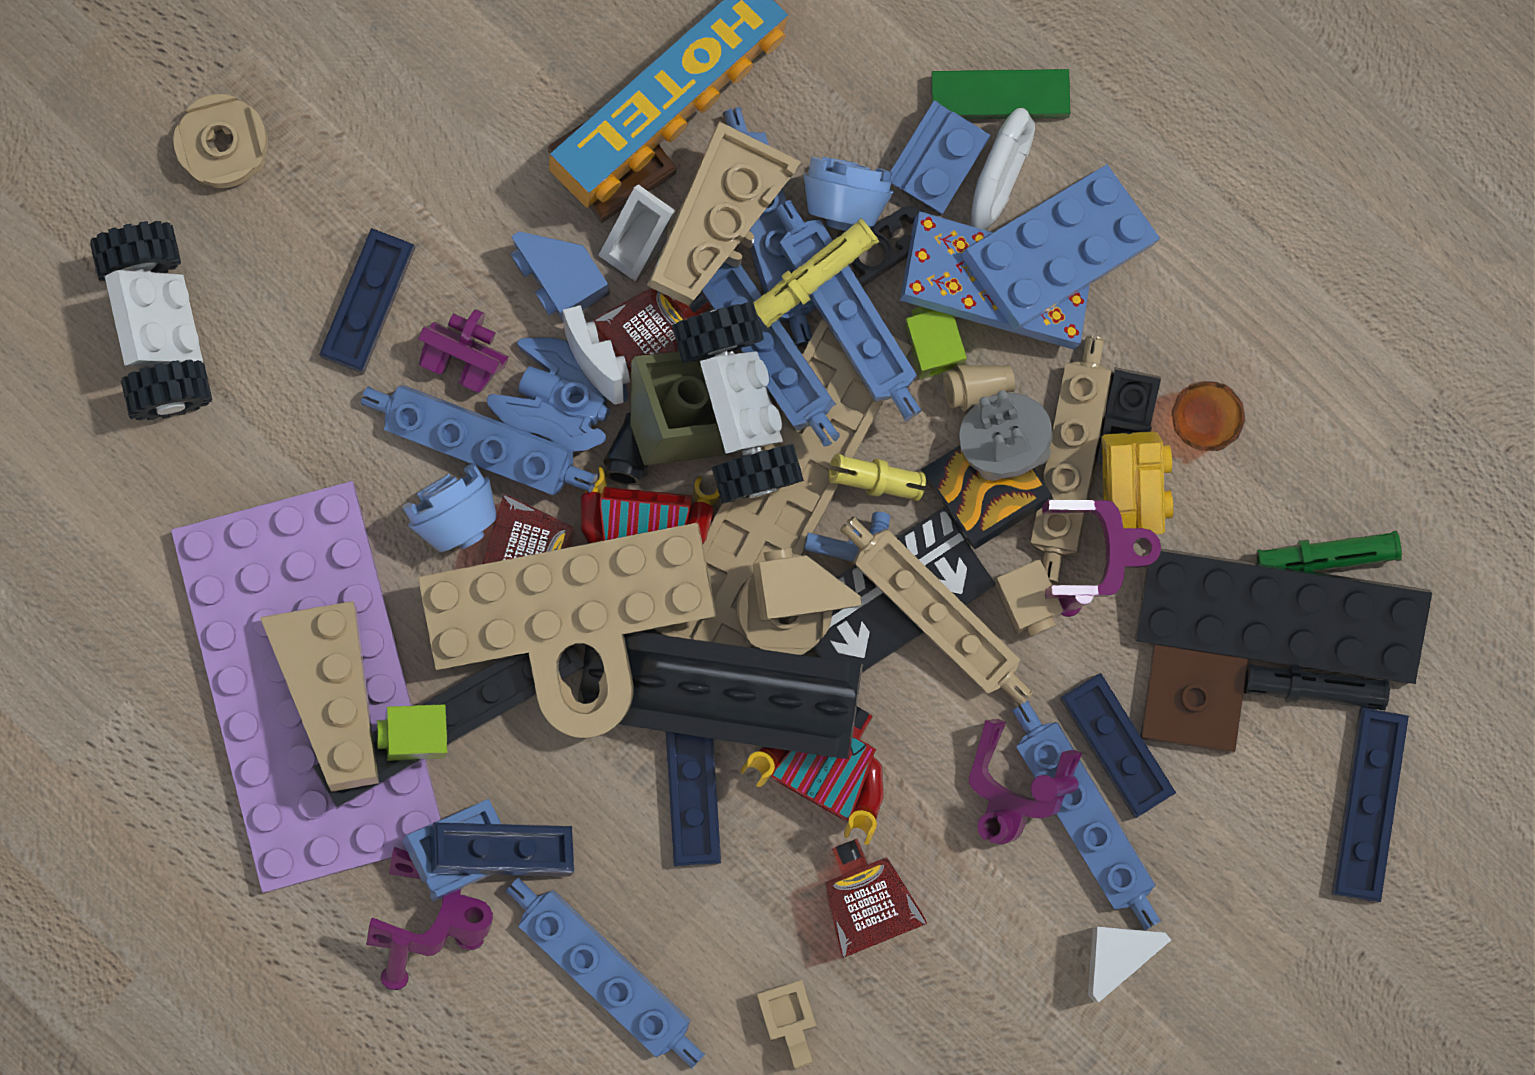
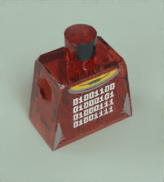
[594,288,711,372]
[482,494,575,564]
[824,838,927,958]

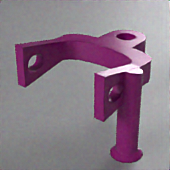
[1042,500,1161,617]
[969,719,1082,844]
[366,846,493,990]

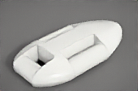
[971,108,1035,230]

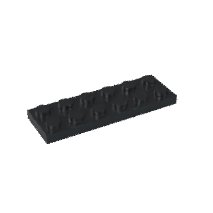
[1135,548,1432,684]

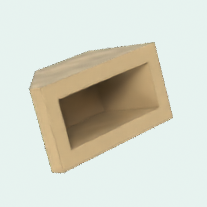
[753,548,862,621]

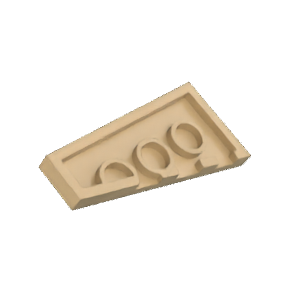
[647,122,803,306]
[260,601,379,792]

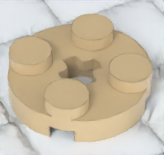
[173,94,268,188]
[736,574,833,655]

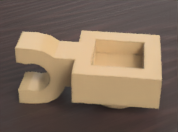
[757,980,817,1070]

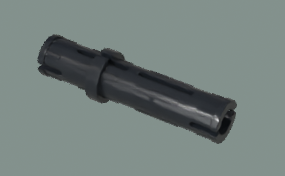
[1244,664,1390,710]

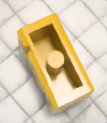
[1101,431,1173,534]

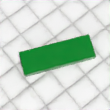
[931,69,1071,119]

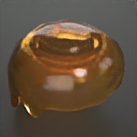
[1171,381,1246,451]

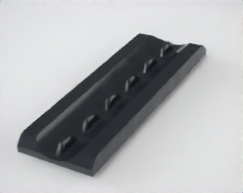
[578,631,863,759]

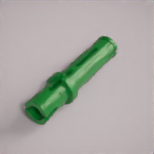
[1256,531,1402,572]

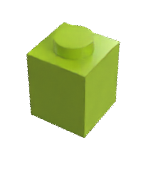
[904,307,967,380]
[377,705,447,761]

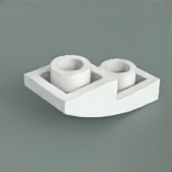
[563,305,630,405]

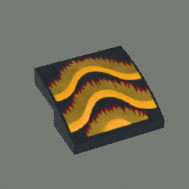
[921,445,1054,549]

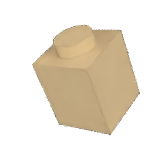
[995,559,1063,637]

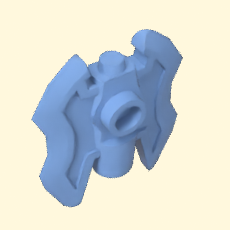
[487,338,628,452]

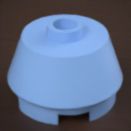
[803,156,894,231]
[402,464,497,552]

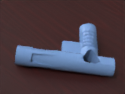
[803,512,890,562]

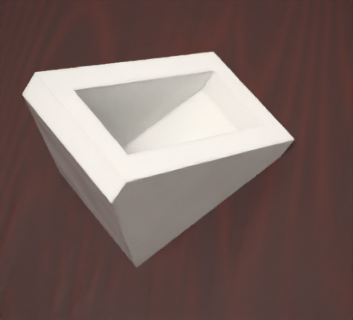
[598,185,676,282]
[1088,927,1171,1002]

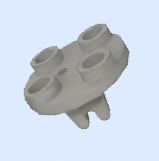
[959,390,1053,481]

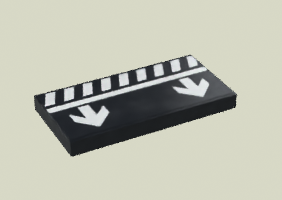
[812,507,996,673]

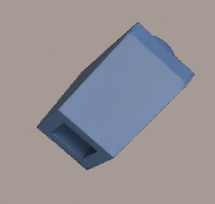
[510,231,610,323]

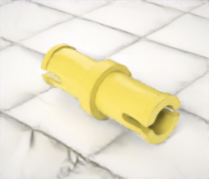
[828,454,926,502]

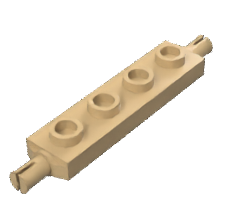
[1031,335,1113,583]
[840,516,1033,706]

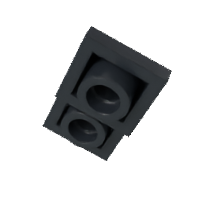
[1096,367,1161,464]

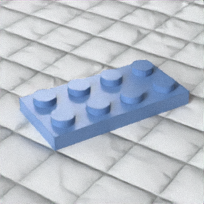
[961,164,1160,332]

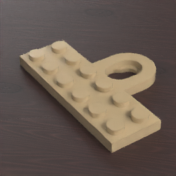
[418,523,716,738]

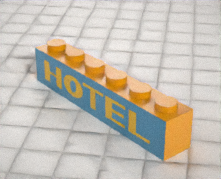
[548,0,788,208]

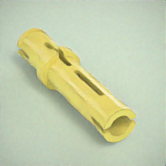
[753,218,880,328]

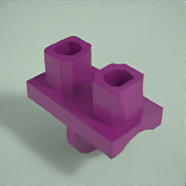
[418,309,509,393]

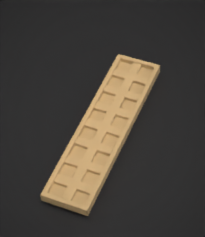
[654,317,912,648]

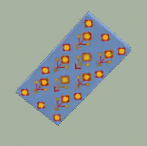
[900,211,1090,350]

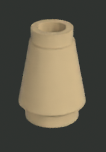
[943,365,1015,411]

